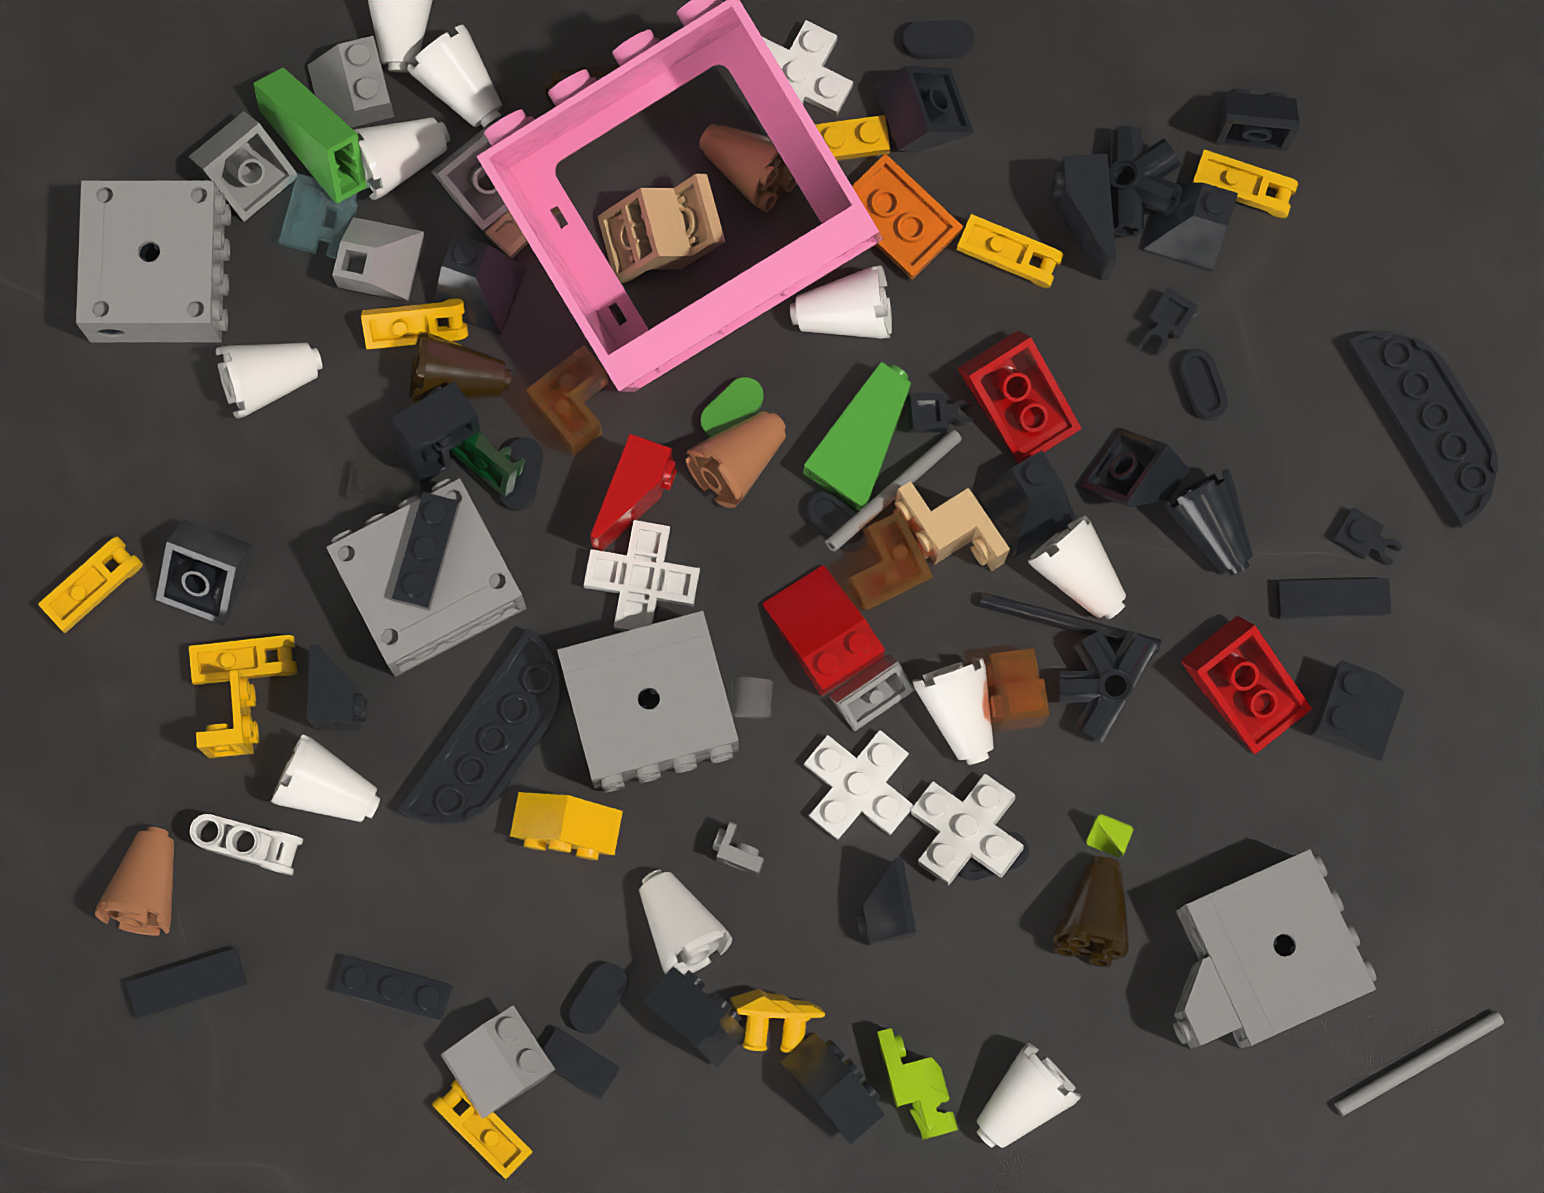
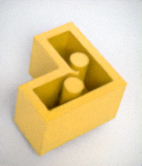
[510,792,623,860]

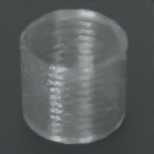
[731,677,773,719]

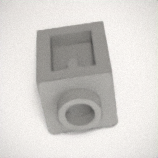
[712,822,764,877]

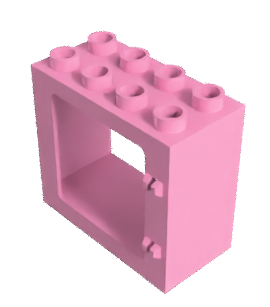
[476,0,883,392]

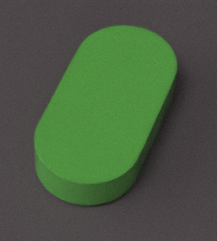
[701,377,763,438]

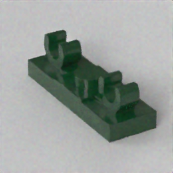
[449,432,526,497]

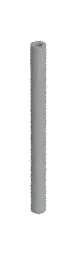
[825,429,962,552]
[1335,1011,1504,1117]

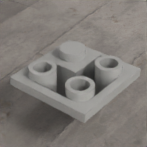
[332,217,425,302]

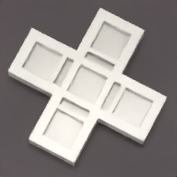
[761,20,853,117]
[584,520,700,632]
[804,730,914,841]
[911,774,1024,886]

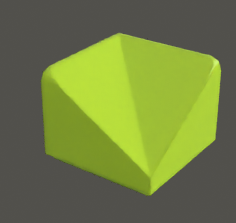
[1086,814,1134,858]

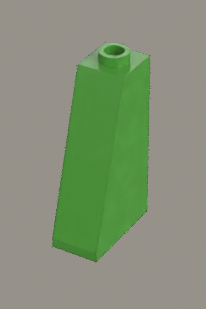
[253,67,367,204]
[803,362,911,512]

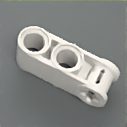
[190,814,303,876]

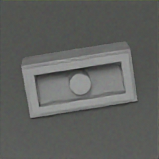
[829,655,915,732]

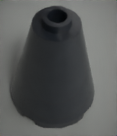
[1163,469,1253,576]

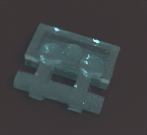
[279,174,358,259]

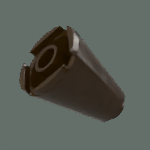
[409,331,511,404]

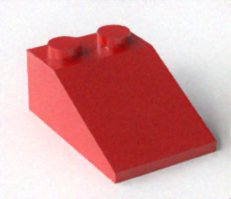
[957,330,1082,464]
[590,434,677,551]
[762,565,885,697]
[1180,615,1312,755]

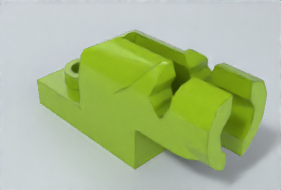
[876,1028,958,1140]

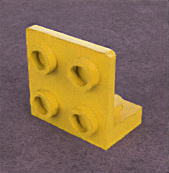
[196,669,259,758]

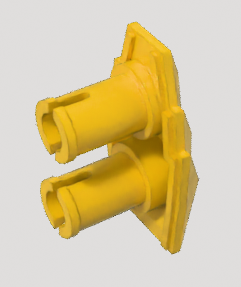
[730,989,825,1053]

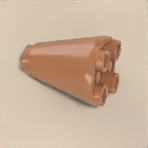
[699,124,797,212]

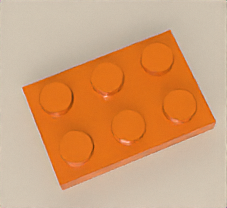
[852,153,963,280]

